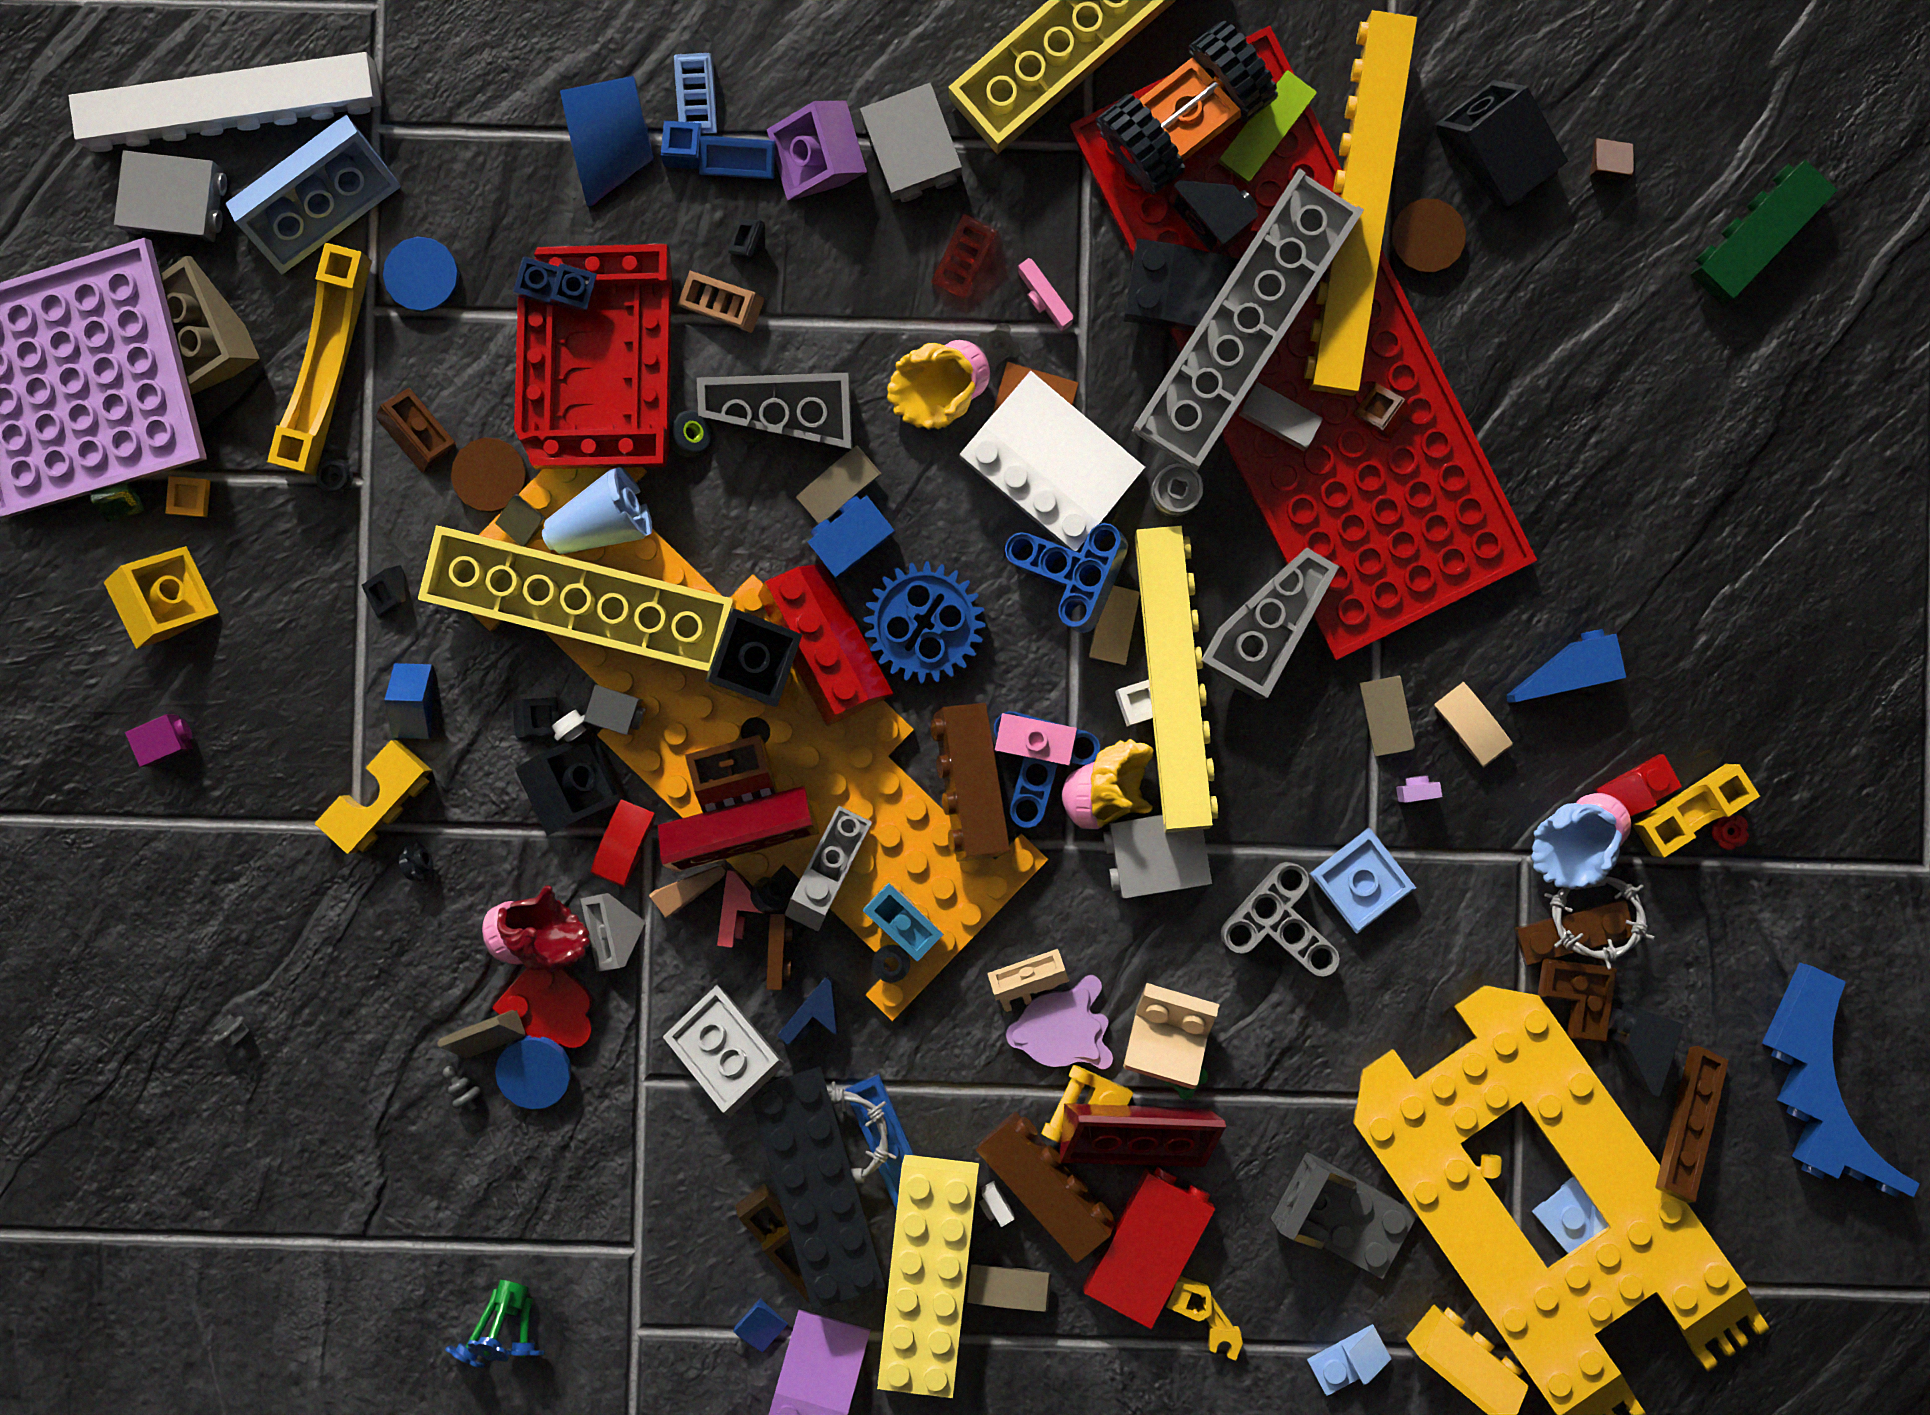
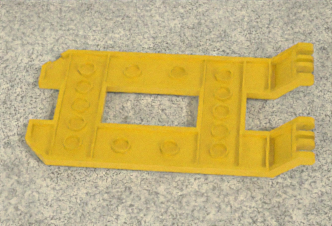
[1353,986,1770,1415]

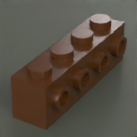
[930,703,1010,862]
[976,1111,1116,1263]

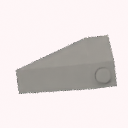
[1201,548,1339,700]

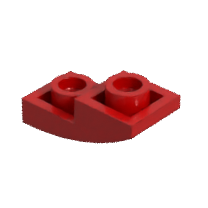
[590,799,656,888]

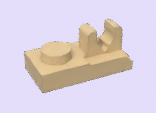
[987,949,1069,1012]

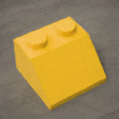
[104,546,219,649]

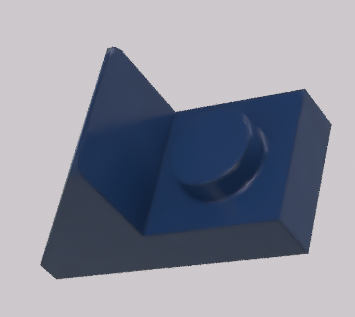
[777,974,838,1045]

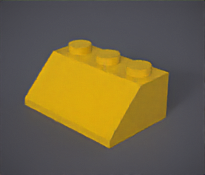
[1406,1304,1529,1415]

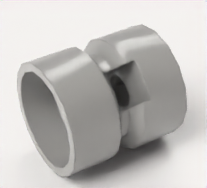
[1150,463,1203,517]

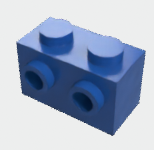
[807,495,896,580]

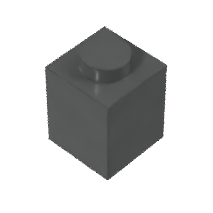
[583,685,646,735]

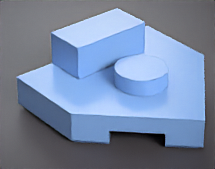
[1532,1177,1608,1253]

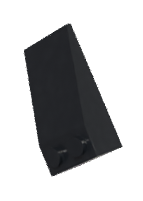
[1123,238,1241,332]

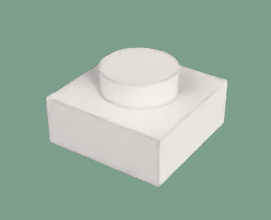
[1115,680,1153,727]
[979,1181,1014,1227]

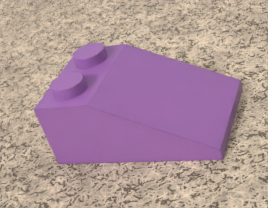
[769,1309,871,1415]

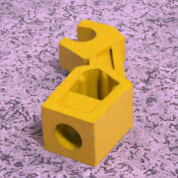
[1165,1276,1243,1361]

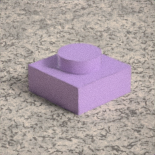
[1396,776,1442,802]

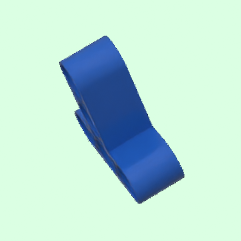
[1005,523,1128,633]
[993,711,1100,828]

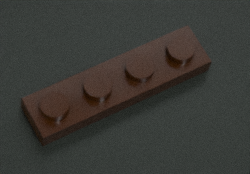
[1655,1045,1729,1203]

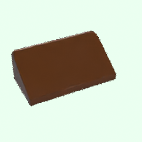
[376,388,457,473]

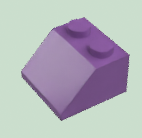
[767,101,867,200]

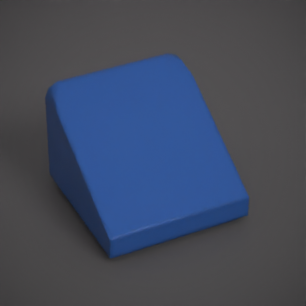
[661,121,702,169]
[733,1298,788,1352]

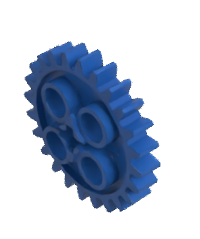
[864,561,985,683]

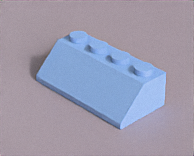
[226,115,401,275]

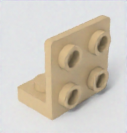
[1123,983,1219,1089]

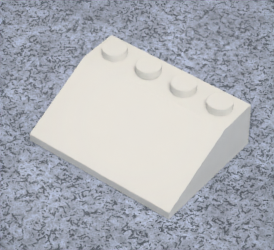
[959,371,1145,551]

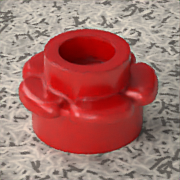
[1711,814,1749,850]

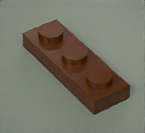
[1514,899,1633,965]

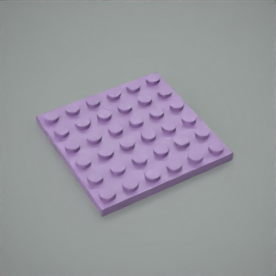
[0,238,207,518]

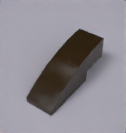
[735,1183,810,1302]

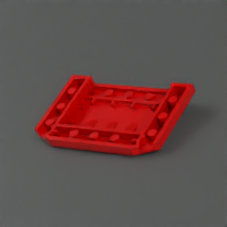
[514,244,672,469]

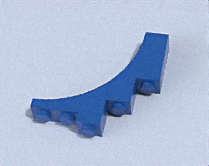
[1762,962,1920,1198]

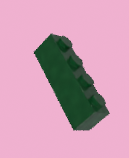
[1690,159,1838,305]

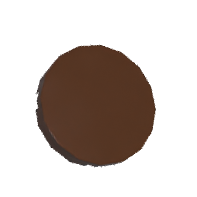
[1390,198,1466,274]
[451,437,528,513]

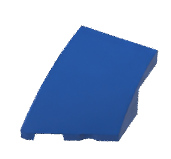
[560,76,654,208]

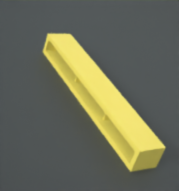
[1135,526,1218,833]

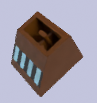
[685,735,778,813]

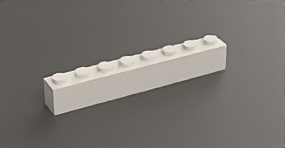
[69,52,381,152]

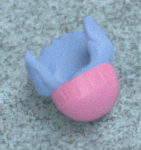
[1531,793,1631,890]

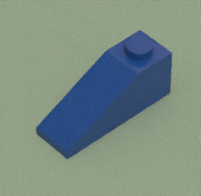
[1506,629,1626,703]

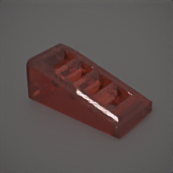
[931,213,998,298]

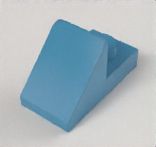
[863,883,944,962]

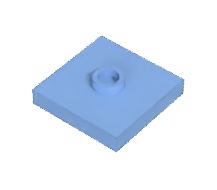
[1309,828,1416,933]

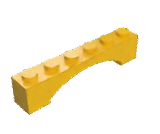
[267,243,372,476]

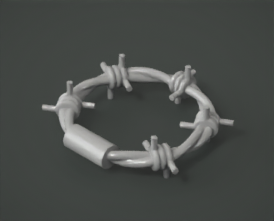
[1545,877,1654,970]
[829,1081,897,1184]

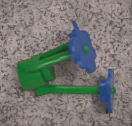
[445,1280,545,1368]

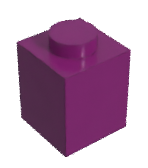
[125,714,193,767]

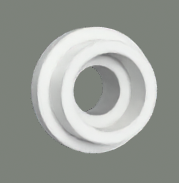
[552,709,586,742]

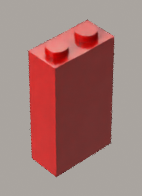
[1083,1166,1215,1329]

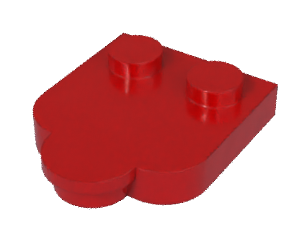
[492,968,592,1048]

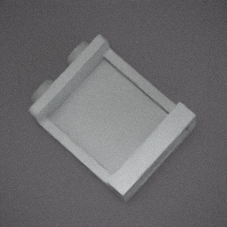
[860,83,962,202]
[114,150,227,242]
[1103,815,1212,898]

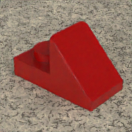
[1595,754,1682,816]

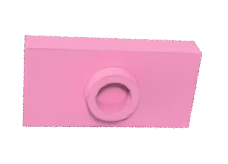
[1018,258,1074,332]
[995,713,1077,765]

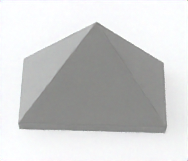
[580,893,645,971]

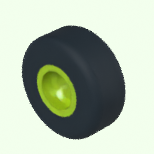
[669,410,712,457]

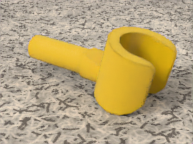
[1476,1154,1502,1179]

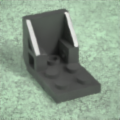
[1271,1152,1417,1279]

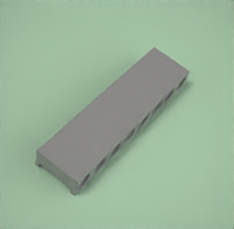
[1132,169,1364,472]

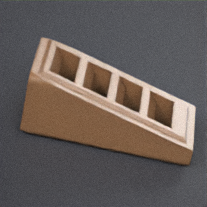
[677,271,764,333]
[649,864,729,918]

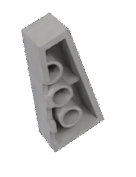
[697,373,853,449]

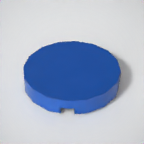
[383,237,460,313]
[495,1035,571,1109]

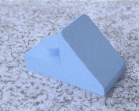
[1307,1324,1391,1396]

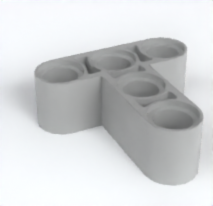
[1221,862,1340,977]

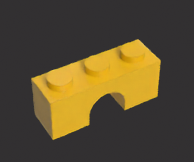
[314,740,432,854]
[1632,764,1760,858]

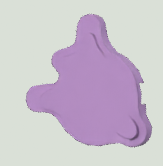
[1006,975,1113,1069]

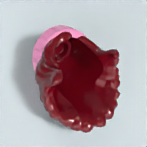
[482,885,590,972]

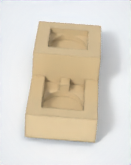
[1434,682,1513,768]

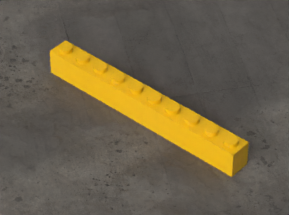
[1304,10,1417,396]

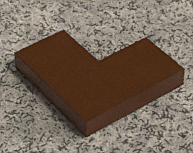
[1538,958,1617,1043]

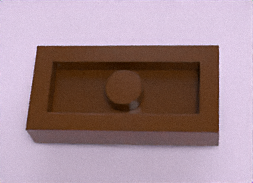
[766,912,794,990]

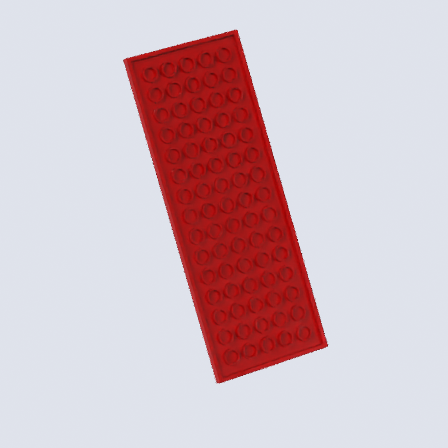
[1069,25,1537,660]

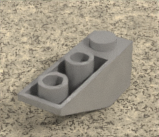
[785,806,872,931]

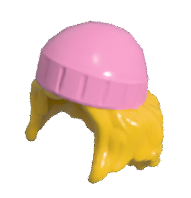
[887,340,990,430]
[1062,739,1153,829]

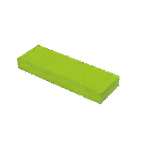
[1218,70,1317,185]

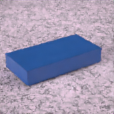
[699,136,776,179]

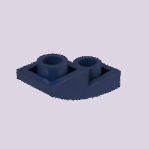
[513,256,597,311]

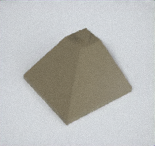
[160,256,260,395]

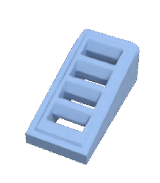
[674,53,717,135]

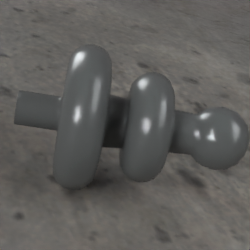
[443,1066,481,1111]

